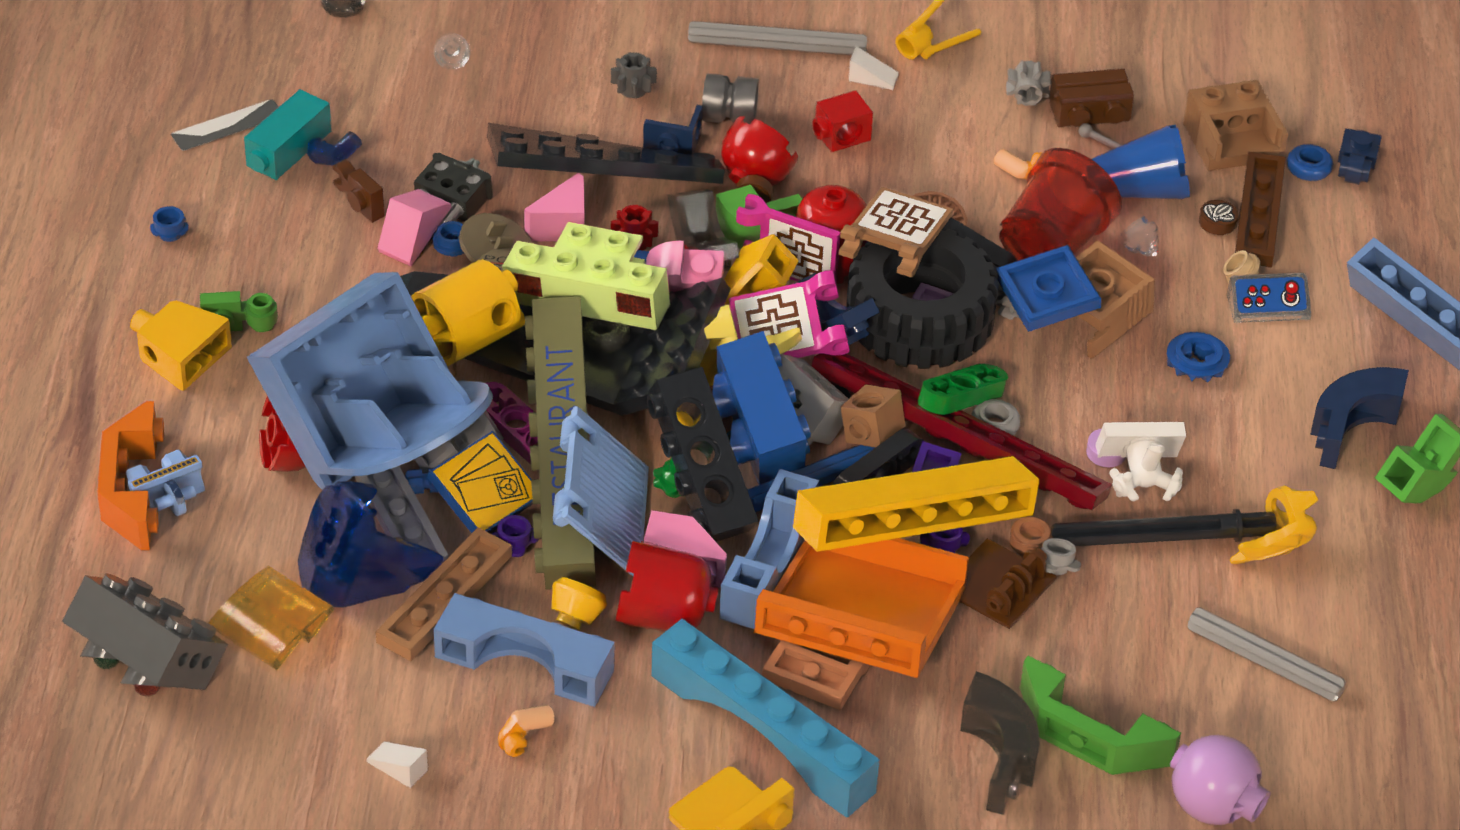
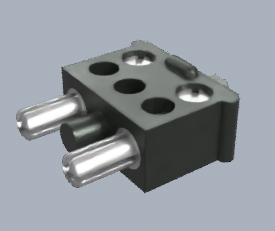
[414,153,493,226]

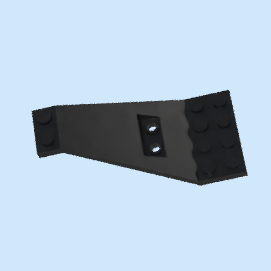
[400,271,731,416]

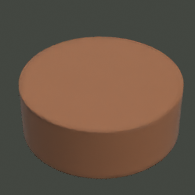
[1010,517,1052,555]

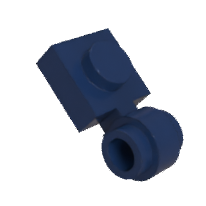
[1338,128,1382,185]

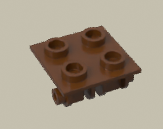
[959,538,1057,629]

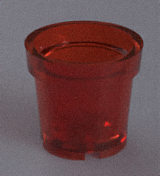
[999,148,1122,261]

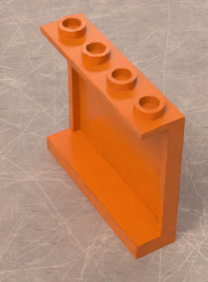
[754,538,969,678]

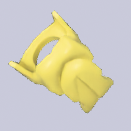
[704,304,802,355]

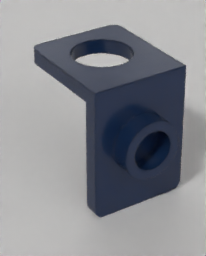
[643,105,703,155]

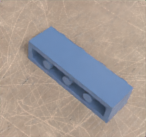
[1347,237,1460,370]

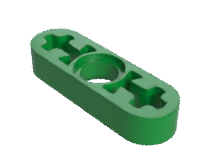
[918,364,1008,415]

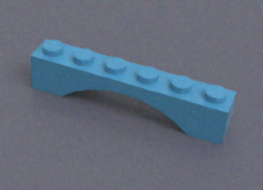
[651,619,880,818]

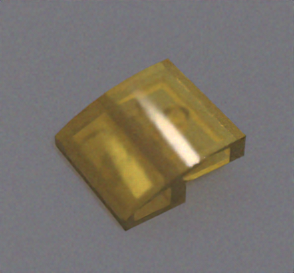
[208,566,334,670]

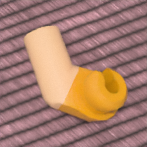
[994,149,1052,179]
[498,705,554,757]

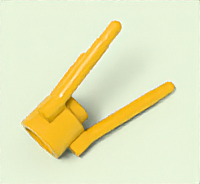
[895,0,982,60]

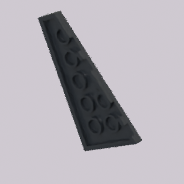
[487,123,725,184]

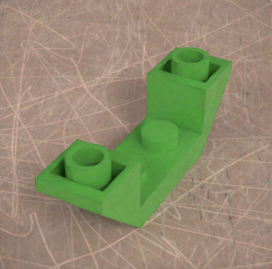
[1020,655,1181,775]

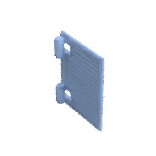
[553,406,649,576]

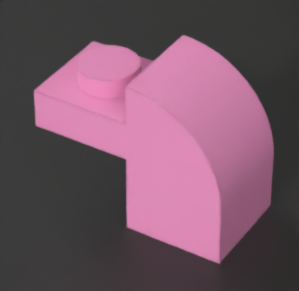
[646,241,725,292]

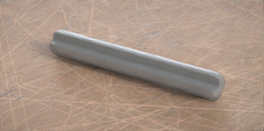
[1188,607,1346,702]

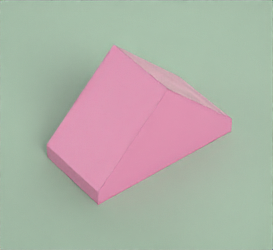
[524,173,584,241]
[378,189,452,267]

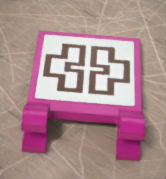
[734,194,841,286]
[729,270,850,358]

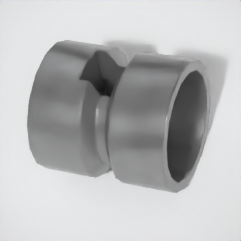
[702,73,759,124]

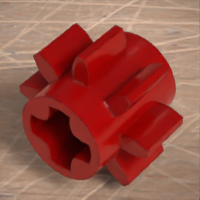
[611,205,659,251]

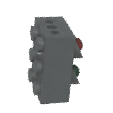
[62,573,228,697]

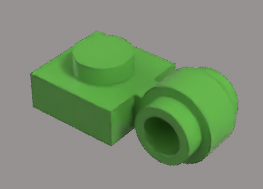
[200,291,278,332]

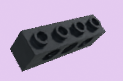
[646,367,759,542]

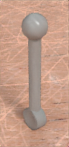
[1078,123,1122,149]

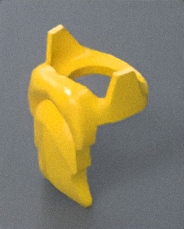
[1229,485,1318,564]

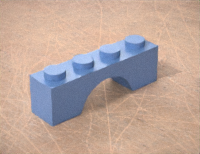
[720,469,819,629]
[434,593,615,707]

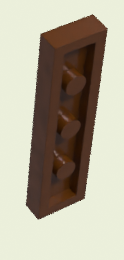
[1235,152,1286,268]

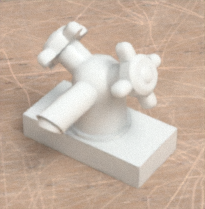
[1096,422,1186,501]

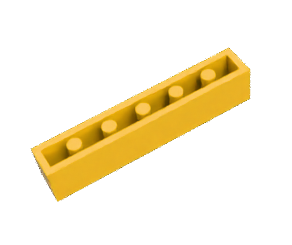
[793,456,1039,552]

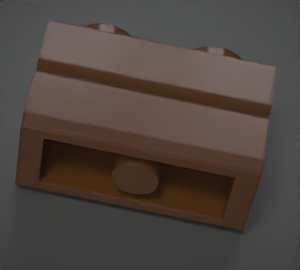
[1049,68,1134,127]

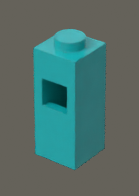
[244,89,332,180]

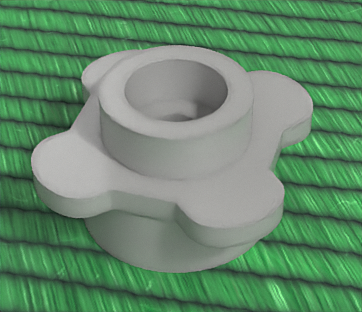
[1039,538,1081,575]

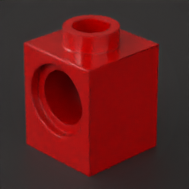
[812,90,873,152]

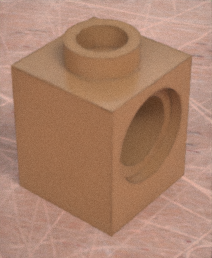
[841,385,905,448]

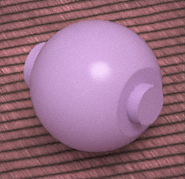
[1170,735,1271,825]

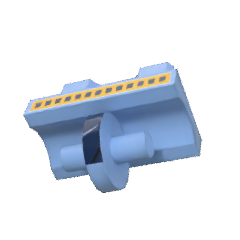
[126,449,205,517]

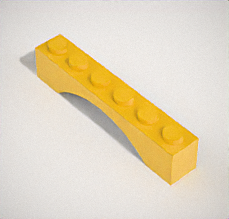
[657,234,799,426]

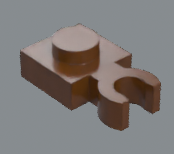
[332,159,384,223]

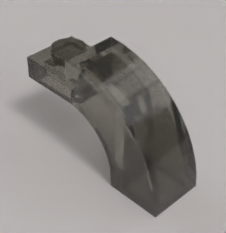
[667,189,739,271]
[960,671,1040,815]

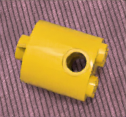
[411,259,525,366]

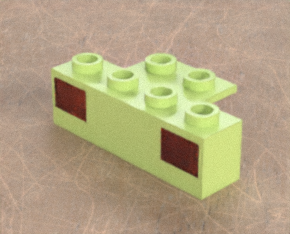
[502,222,670,330]

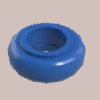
[1286,144,1333,181]

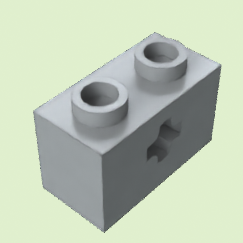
[778,354,849,445]

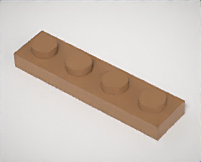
[376,527,512,661]

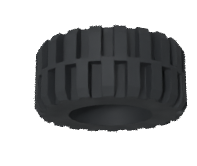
[846,228,999,369]

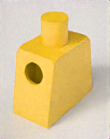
[130,300,232,391]

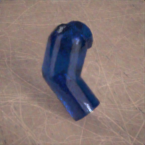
[307,131,362,166]

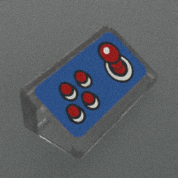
[1227,272,1311,323]

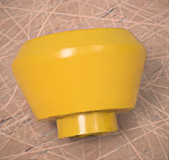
[551,577,607,630]

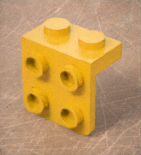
[669,767,794,830]

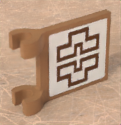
[839,187,953,277]

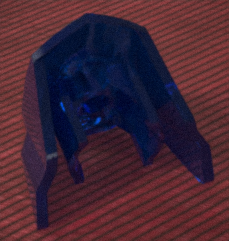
[298,481,444,608]

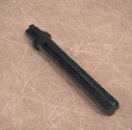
[1051,509,1277,546]

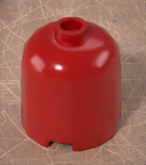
[796,185,867,284]
[615,541,719,632]

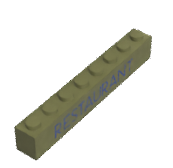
[525,296,596,590]

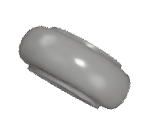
[971,399,1021,436]

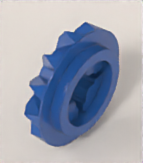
[1166,332,1230,383]

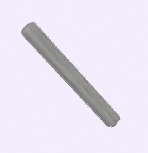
[688,21,867,55]

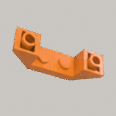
[97,401,164,550]

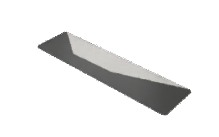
[171,99,278,151]

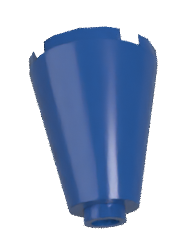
[1084,124,1190,199]

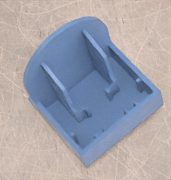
[247,272,493,493]

